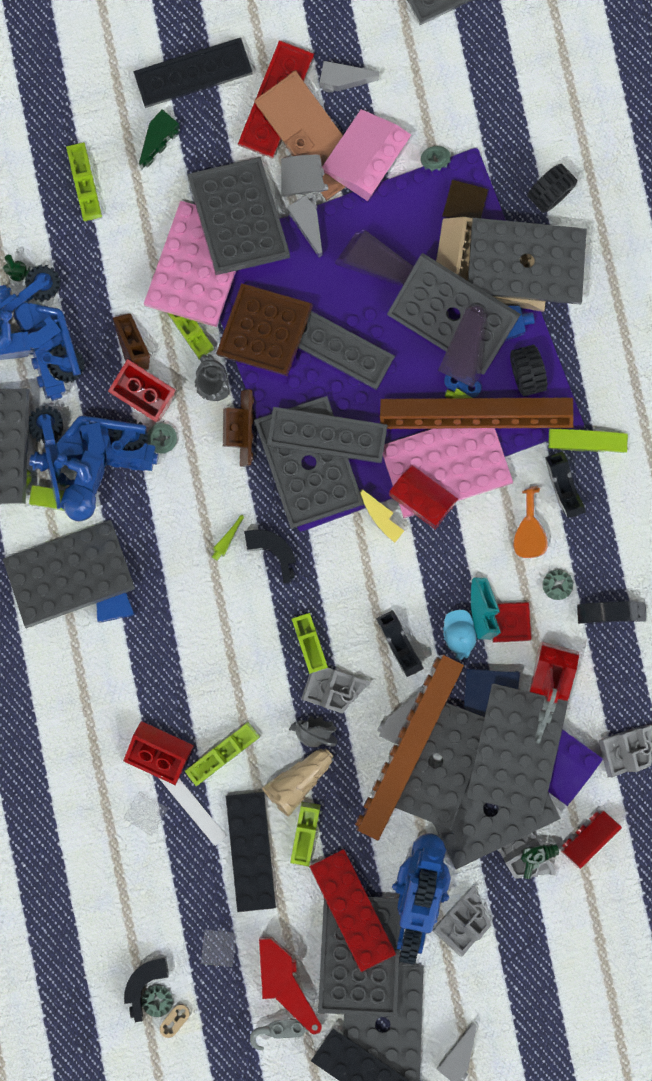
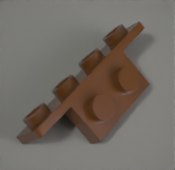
[223,389,254,467]

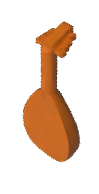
[514,486,548,558]

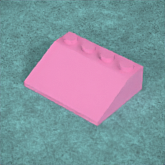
[322,109,411,201]

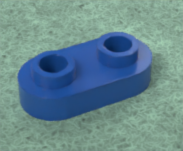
[444,371,481,398]

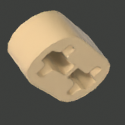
[160,1004,190,1038]

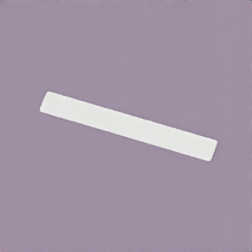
[159,778,226,846]

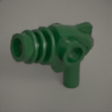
[3,254,31,281]
[521,844,559,879]

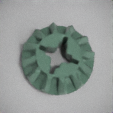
[420,146,451,172]
[148,423,177,454]
[543,569,573,600]
[142,986,173,1017]

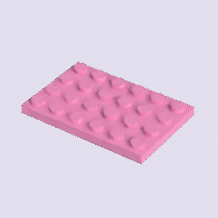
[144,201,236,327]
[383,428,513,518]

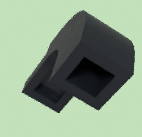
[545,452,586,518]
[244,530,296,585]
[577,601,646,624]
[376,610,424,677]
[124,957,169,1022]

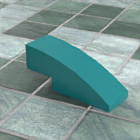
[471,577,501,640]

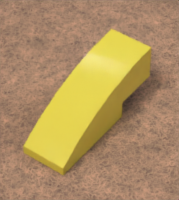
[360,489,404,543]

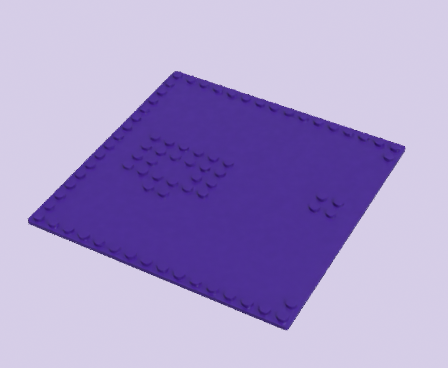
[220,148,584,532]

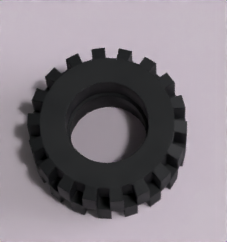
[527,163,578,213]
[510,344,547,397]

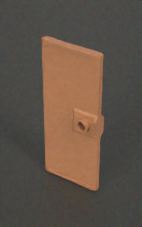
[254,71,345,201]

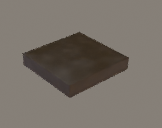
[442,180,489,219]

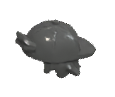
[194,354,229,401]
[289,715,338,748]

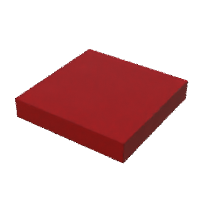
[492,602,531,643]

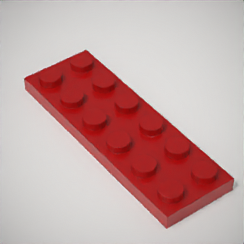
[238,41,314,159]
[309,849,396,972]

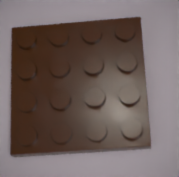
[216,283,313,377]

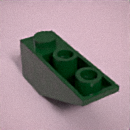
[139,109,180,169]

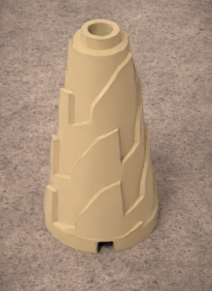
[262,748,333,817]

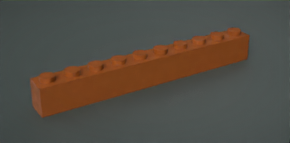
[380,397,573,429]
[355,655,464,841]

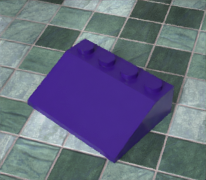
[548,729,603,806]

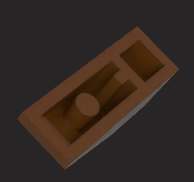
[113,313,150,370]

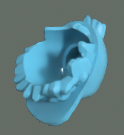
[443,610,476,660]

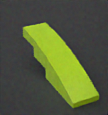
[66,142,102,221]
[166,312,214,360]
[548,429,628,453]
[185,722,260,786]

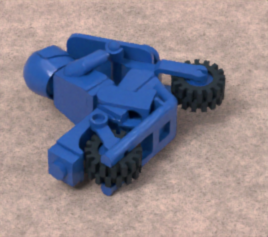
[0,265,85,401]
[28,406,159,522]
[392,833,451,965]

